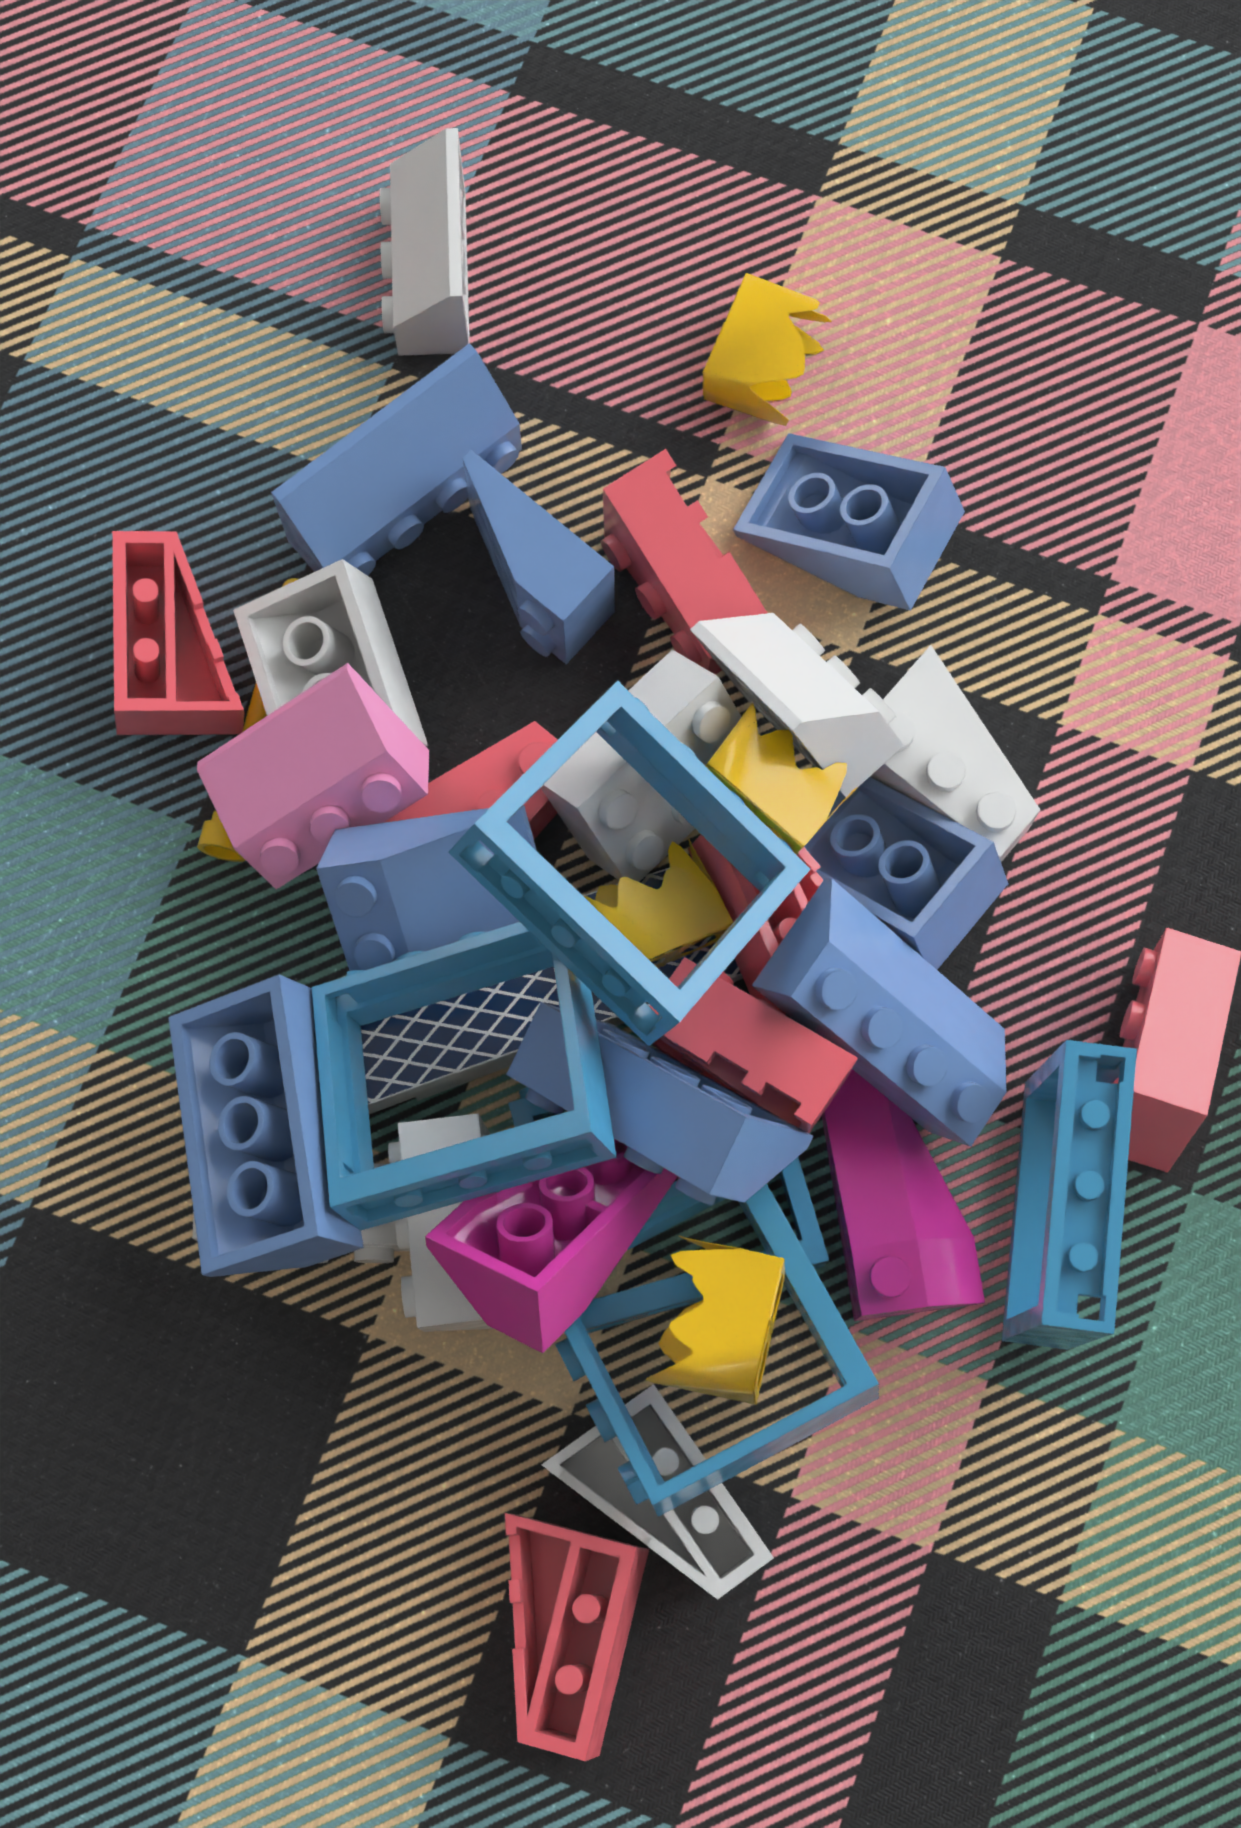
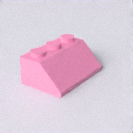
[197,663,429,890]

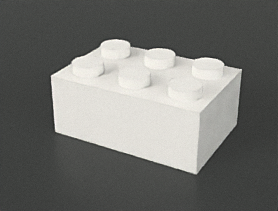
[541,650,741,882]

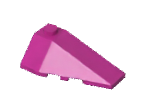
[822,1069,985,1322]
[425,1139,678,1353]

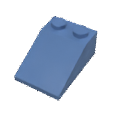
[733,433,965,611]
[462,450,615,664]
[804,777,1008,970]
[316,805,537,971]

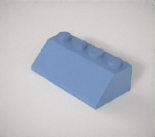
[271,343,522,576]
[752,878,1007,1147]
[169,975,364,1277]
[506,1002,813,1205]

